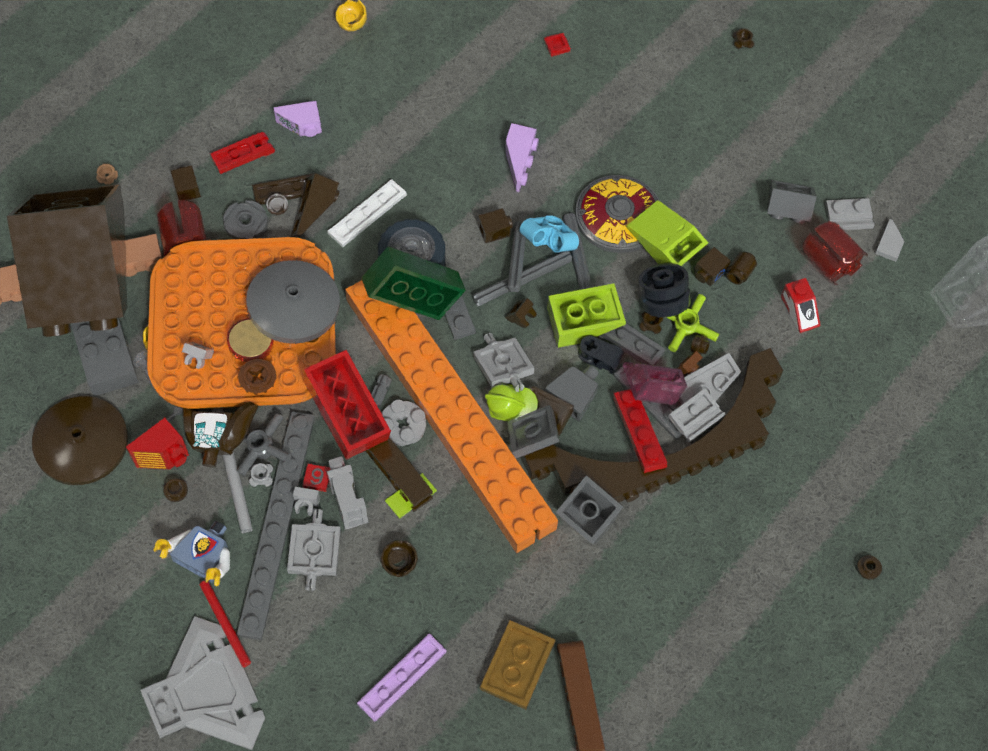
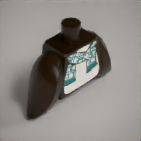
[183,402,259,468]

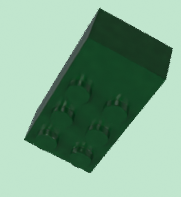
[361,246,466,320]

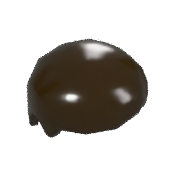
[380,540,418,577]

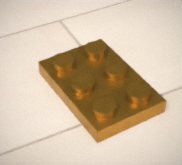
[480,620,555,710]

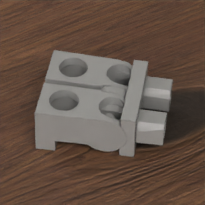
[327,457,368,530]

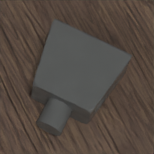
[545,365,599,422]

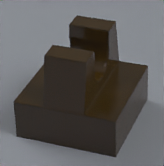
[505,298,537,328]

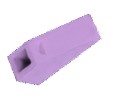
[505,123,539,192]

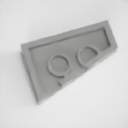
[670,353,741,405]

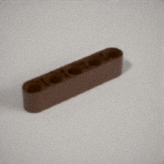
[557,640,605,751]

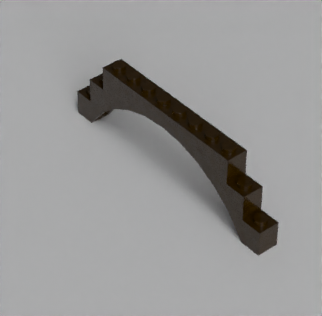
[520,348,783,502]

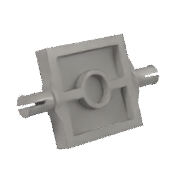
[474,333,534,392]
[287,509,341,591]

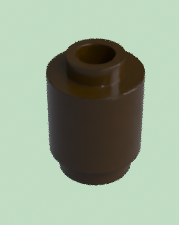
[726,252,757,285]

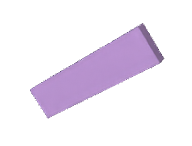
[357,634,446,722]

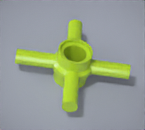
[666,294,720,352]

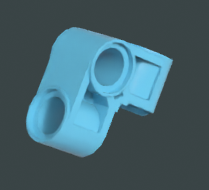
[520,215,579,253]

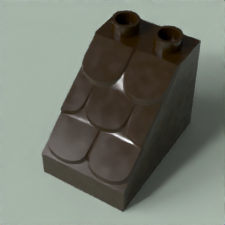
[7,185,128,337]

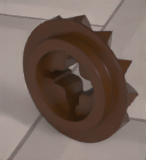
[238,359,277,395]

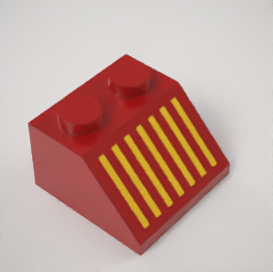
[126,418,189,470]

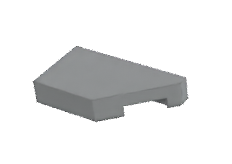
[875,219,904,262]

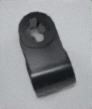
[578,336,624,374]

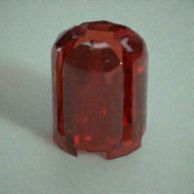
[157,200,207,257]
[803,221,868,285]

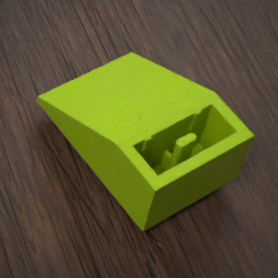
[626,200,708,266]

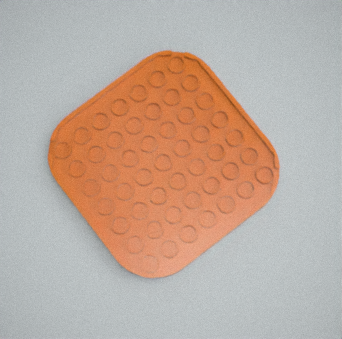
[147,237,336,409]

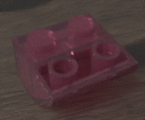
[623,362,688,405]

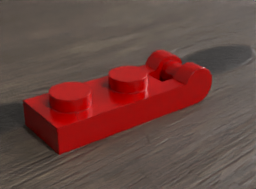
[210,132,275,174]

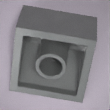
[767,180,817,223]
[556,475,624,544]

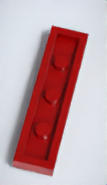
[613,388,667,473]

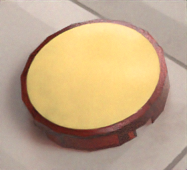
[227,318,274,362]

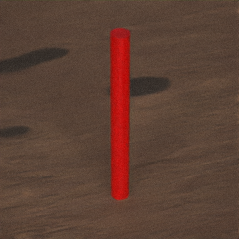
[199,581,251,668]

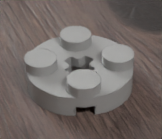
[382,400,426,446]

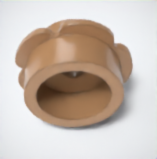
[96,164,118,185]

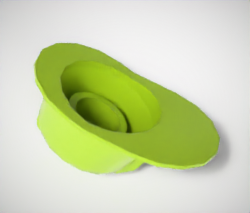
[485,384,538,421]

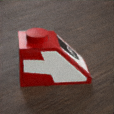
[781,278,820,333]

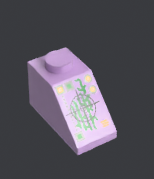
[274,101,322,137]

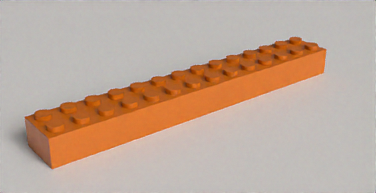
[345,281,558,553]

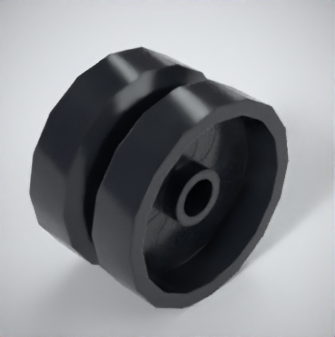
[638,263,691,317]

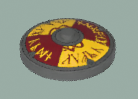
[575,175,660,253]

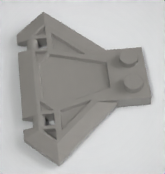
[140,616,265,750]

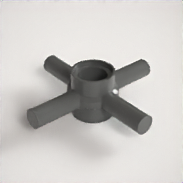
[237,413,292,476]

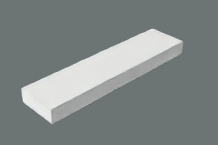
[328,179,407,247]

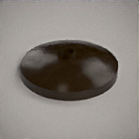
[32,396,128,485]

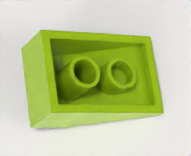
[547,283,626,348]

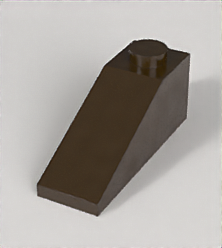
[290,173,339,238]

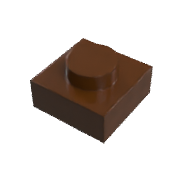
[674,351,703,377]

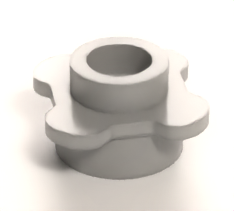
[249,463,273,487]

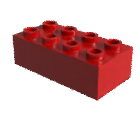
[302,350,391,460]

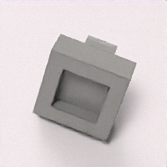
[182,342,214,369]
[293,487,320,516]

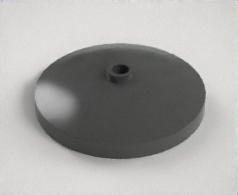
[246,260,340,343]

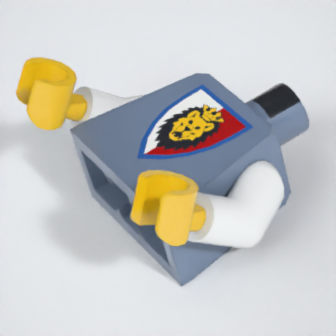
[153,521,230,586]

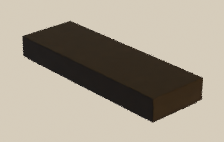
[252,173,315,205]

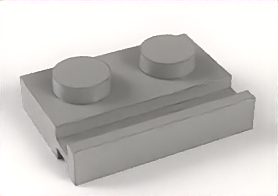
[825,198,875,231]
[668,388,726,443]

